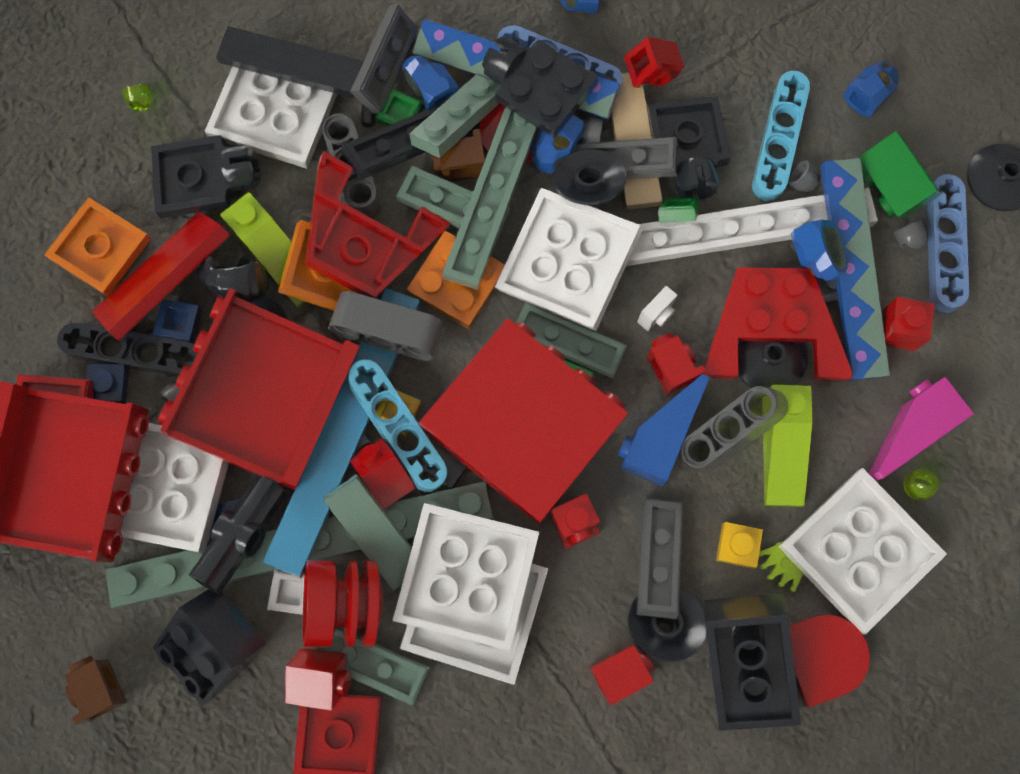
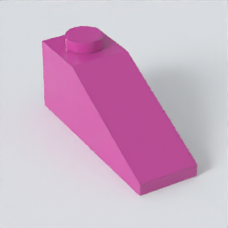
[868,377,974,481]

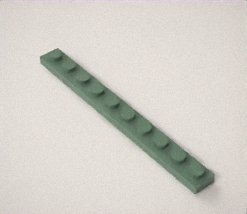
[105,481,494,609]

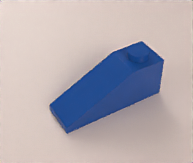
[618,374,710,486]

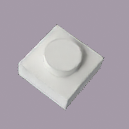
[637,286,677,331]

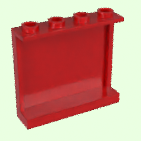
[158,288,359,490]
[419,318,628,525]
[0,381,149,563]

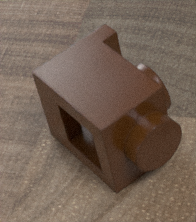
[432,129,485,182]
[64,656,127,724]

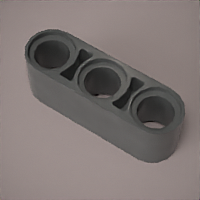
[322,113,381,219]
[328,291,444,361]
[681,386,788,468]

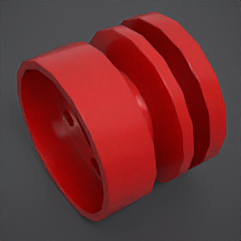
[302,560,383,647]

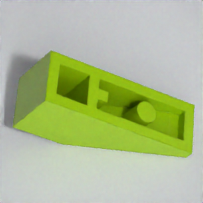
[220,192,305,308]
[762,385,812,507]

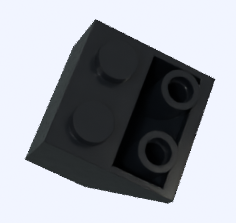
[152,590,266,707]

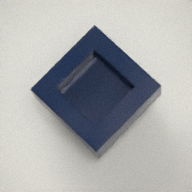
[153,299,202,344]
[86,364,130,403]

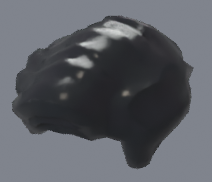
[197,255,269,303]

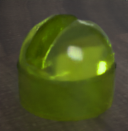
[121,83,152,112]
[904,469,939,500]

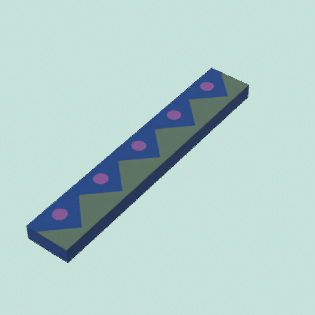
[412,19,621,120]
[820,158,890,381]

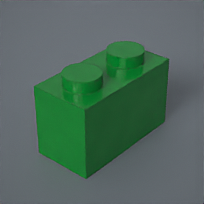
[858,131,942,220]

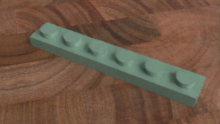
[442,107,538,290]

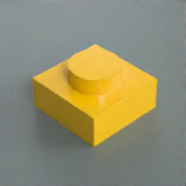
[716,522,763,569]

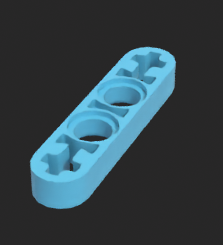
[752,71,810,202]
[348,360,447,492]

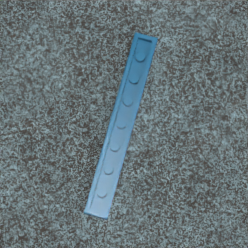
[263,288,420,578]

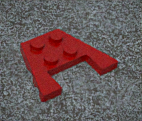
[305,151,450,298]
[704,267,852,381]

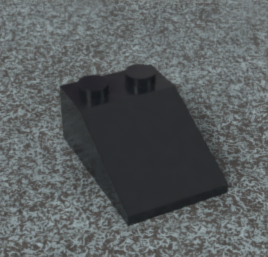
[704,593,801,731]

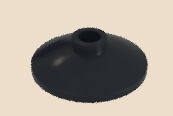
[967,144,1020,211]
[553,149,626,205]
[738,341,808,388]
[628,588,706,662]

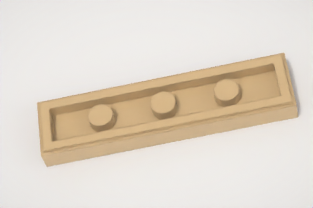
[607,73,662,210]

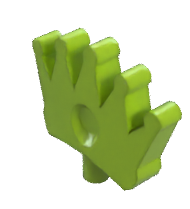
[759,542,804,592]

